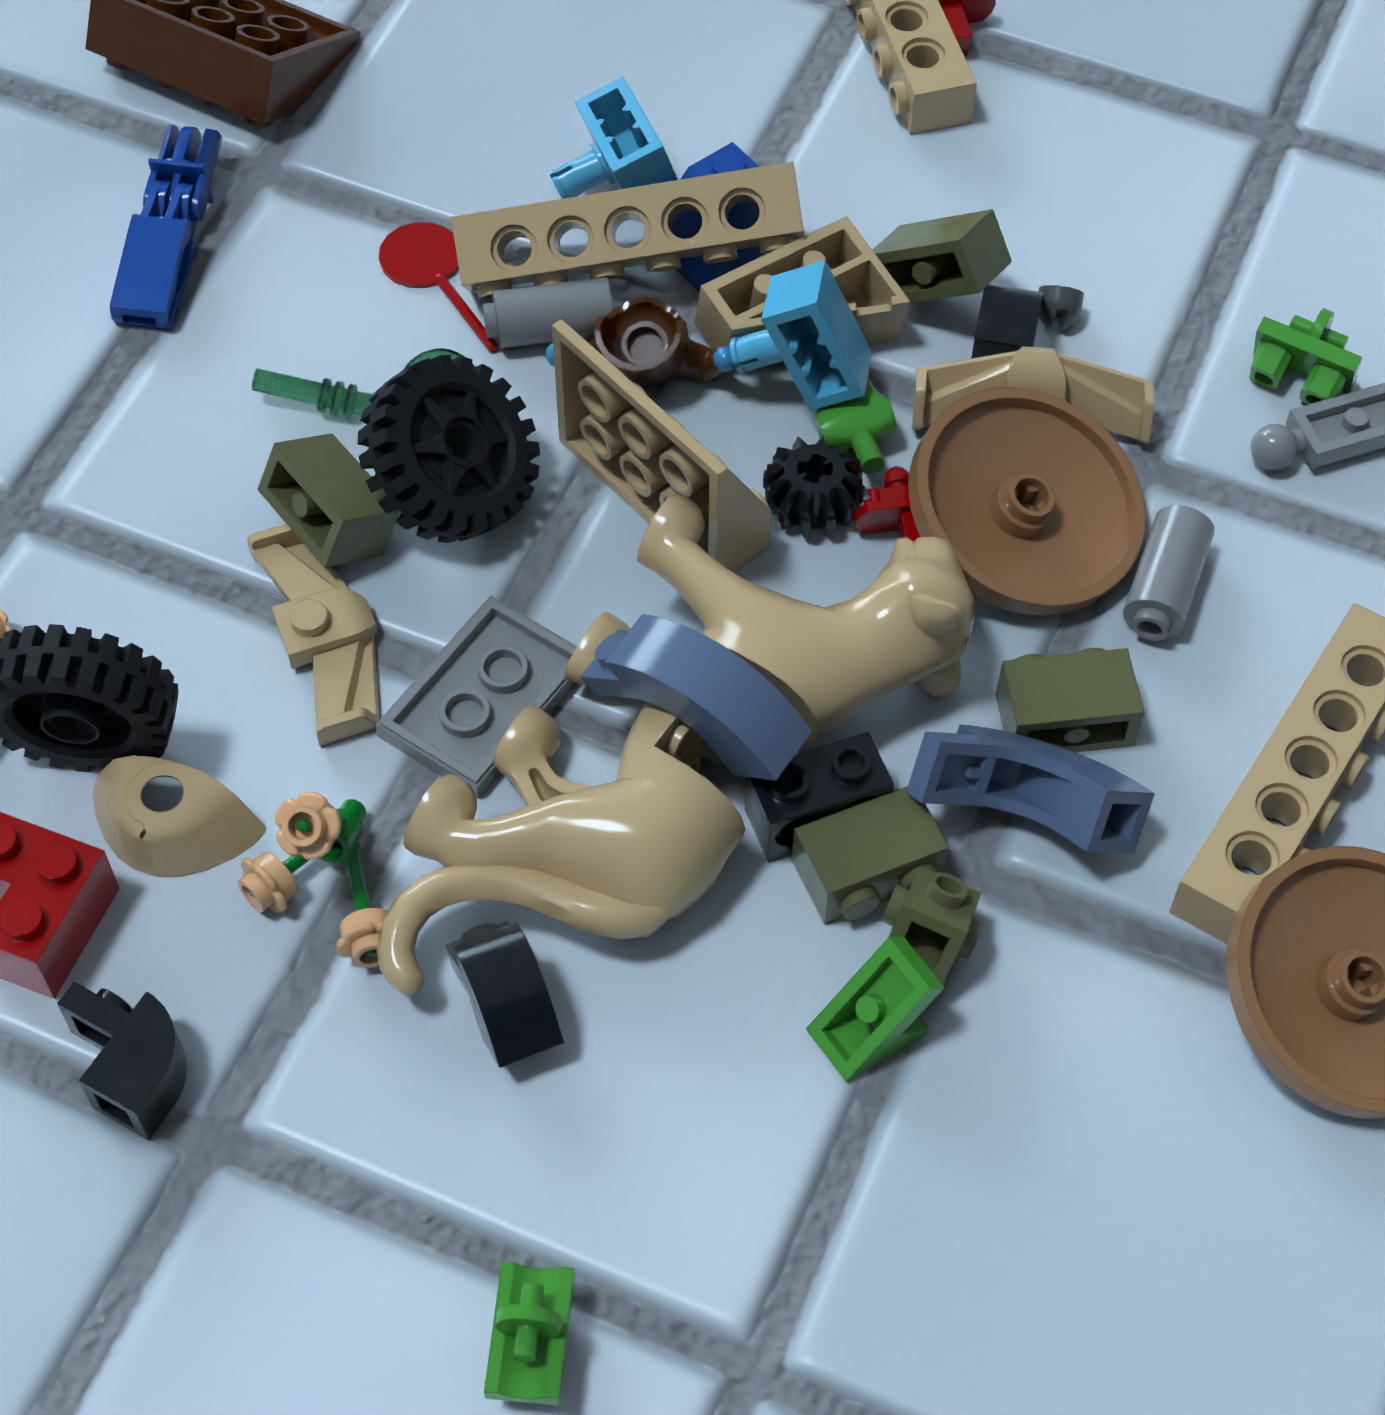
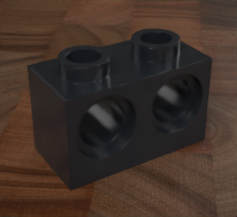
[745,732,894,863]

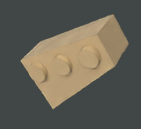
[694,216,910,365]

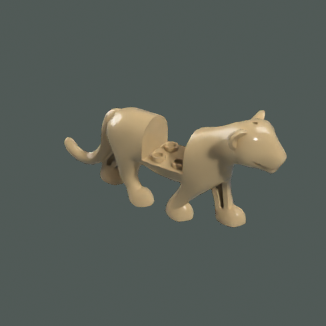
[376,494,975,995]

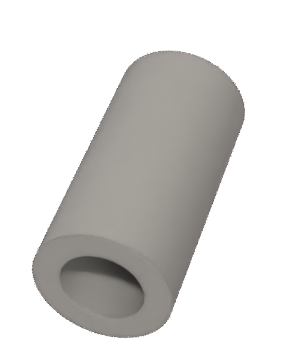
[482,277,613,349]
[1123,505,1215,641]

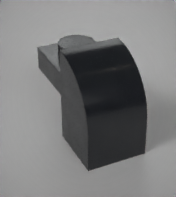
[971,284,1043,359]
[445,921,564,1068]
[57,982,187,1141]

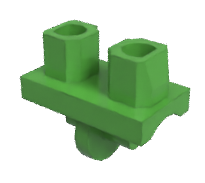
[1249,308,1362,405]
[484,1262,575,1406]

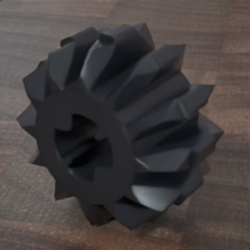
[763,435,865,539]

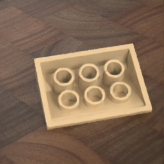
[552,319,772,573]

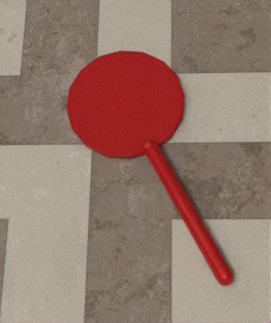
[378,222,497,352]

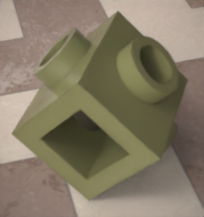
[881,866,984,984]

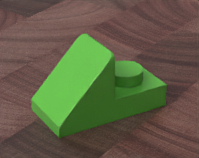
[806,936,945,1081]

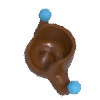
[545,296,737,386]

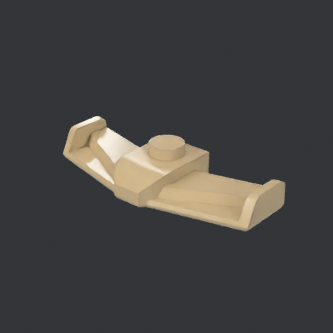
[912,346,1155,444]
[247,524,380,746]

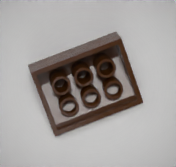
[85,0,361,126]

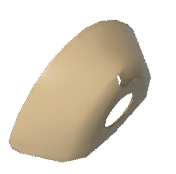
[93,755,264,877]

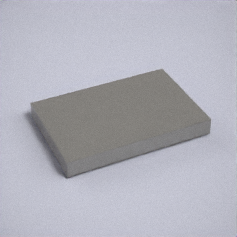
[375,595,577,799]

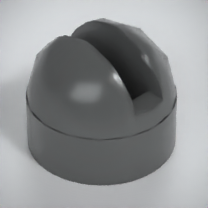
[1038,285,1084,330]

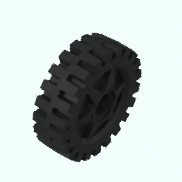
[357,355,540,543]
[0,624,179,773]

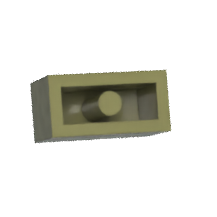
[872,209,1012,303]
[257,433,400,568]
[996,648,1145,752]
[792,786,949,925]

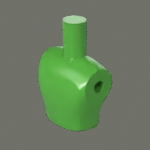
[814,378,897,475]

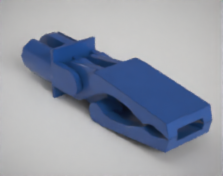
[109,125,222,331]

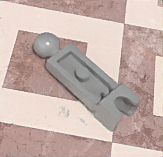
[1250,383,1385,470]

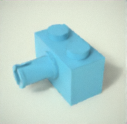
[548,76,678,199]
[729,260,872,411]

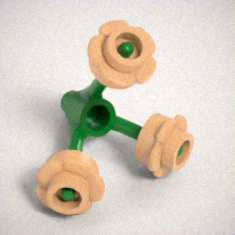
[237,792,388,968]

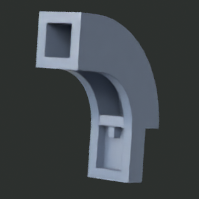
[580,614,813,781]
[906,724,1155,853]

